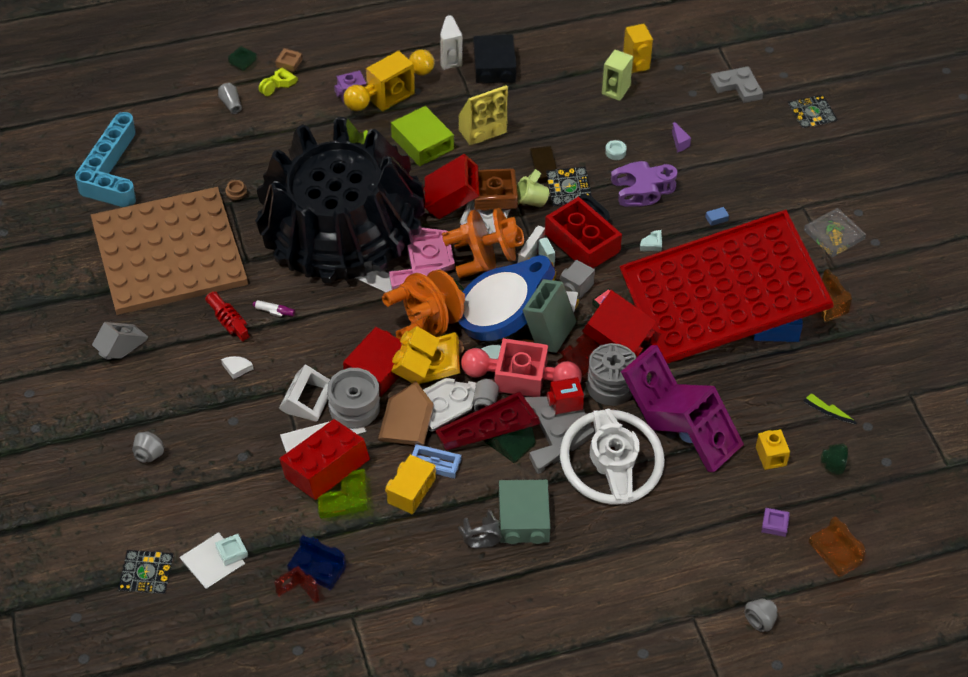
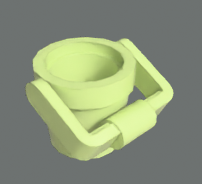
[517,169,549,207]

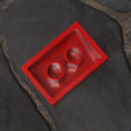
[545,197,622,269]
[279,419,370,500]

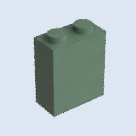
[523,279,577,353]
[499,480,550,544]

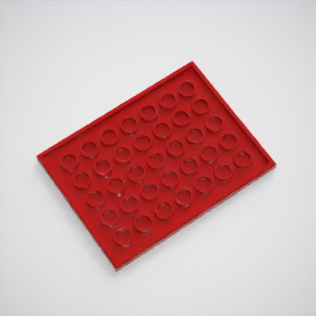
[619,210,834,364]

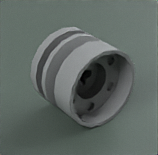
[587,343,636,406]

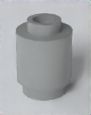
[472,379,499,411]

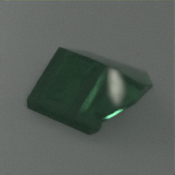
[482,427,536,464]

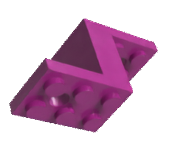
[621,345,744,472]

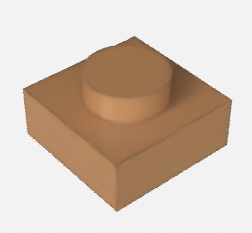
[275,48,303,72]

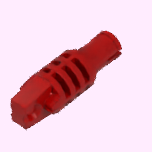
[205,291,249,342]

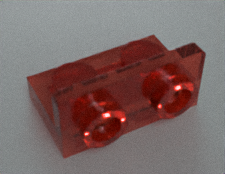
[557,334,601,376]

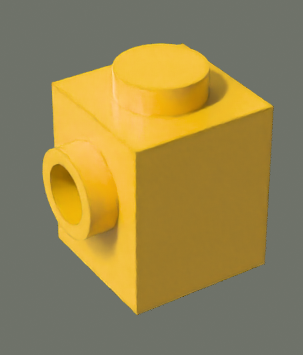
[755,429,790,470]

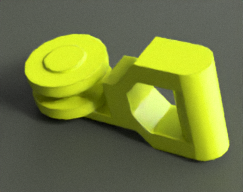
[258,68,298,96]

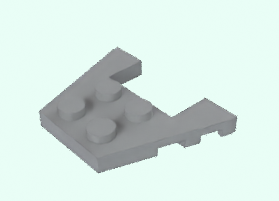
[524,397,595,474]

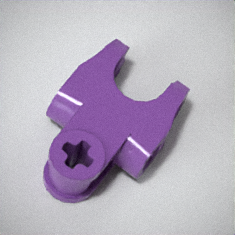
[611,161,677,206]

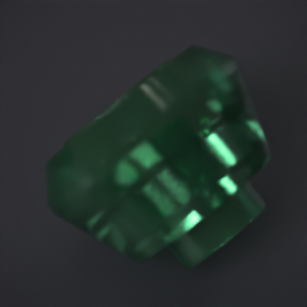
[820,443,848,476]

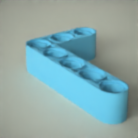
[75,112,136,207]

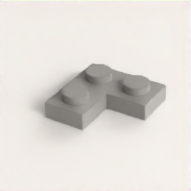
[710,66,763,103]

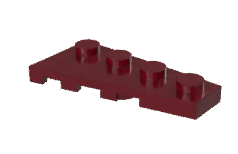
[435,391,540,450]

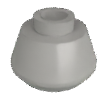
[132,432,164,463]
[744,598,778,632]

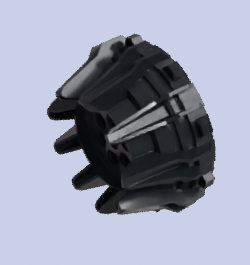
[255,117,425,283]

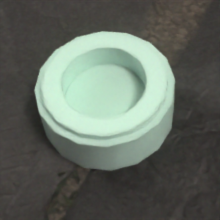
[605,140,626,160]

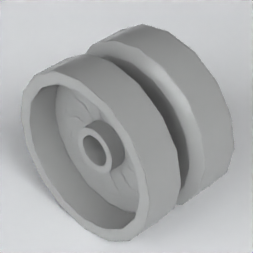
[327,368,380,428]

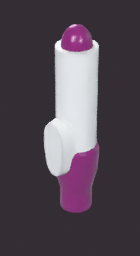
[252,300,295,317]

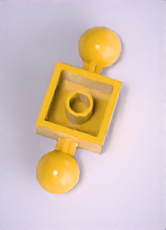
[343,49,434,112]

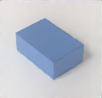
[705,207,729,226]

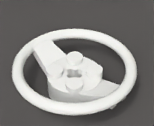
[560,409,664,505]

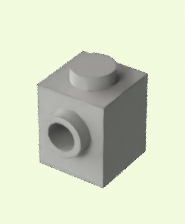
[560,260,595,300]

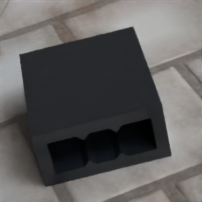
[473,34,517,84]

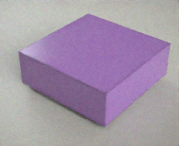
[761,508,790,537]

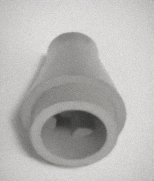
[218,83,242,114]

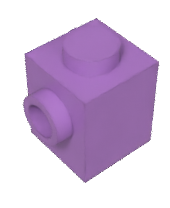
[335,71,367,104]

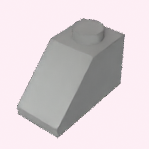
[92,322,148,359]

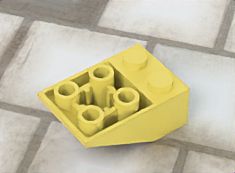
[459,85,508,145]

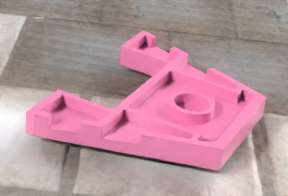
[389,228,455,290]

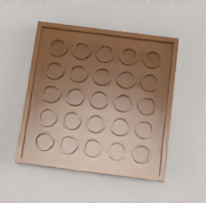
[91,187,248,315]

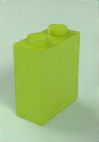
[391,106,454,167]

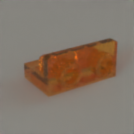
[808,516,866,577]

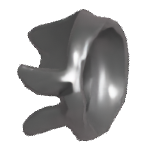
[458,510,502,548]

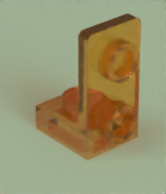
[821,269,852,322]

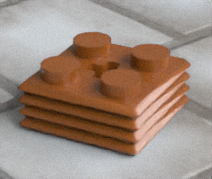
[474,169,518,211]

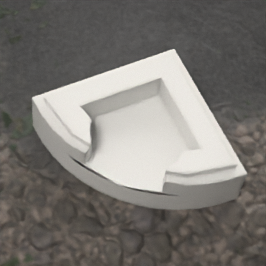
[221,356,253,379]

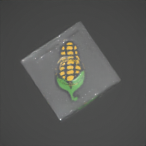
[804,208,866,257]

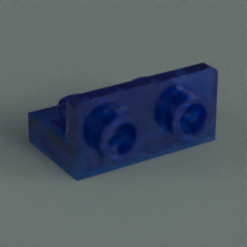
[287,535,346,590]

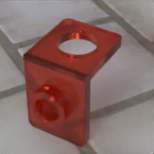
[274,566,319,603]

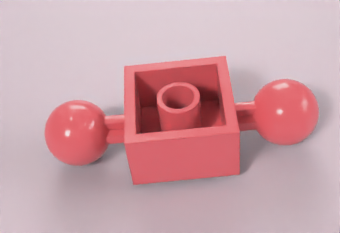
[461,338,582,397]

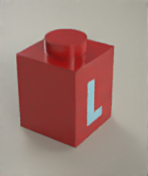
[547,377,584,414]

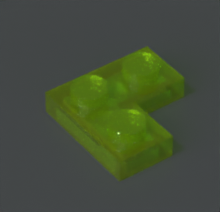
[318,469,368,519]

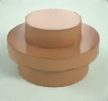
[225,180,247,200]

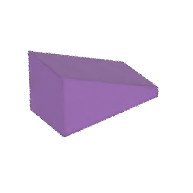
[672,123,691,153]

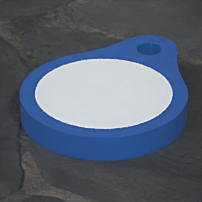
[458,255,555,341]

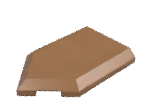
[378,382,434,446]

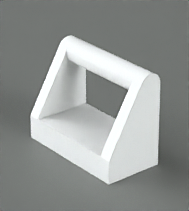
[440,16,462,70]
[279,364,330,421]

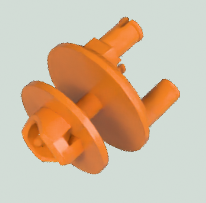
[442,208,524,279]
[382,270,465,340]

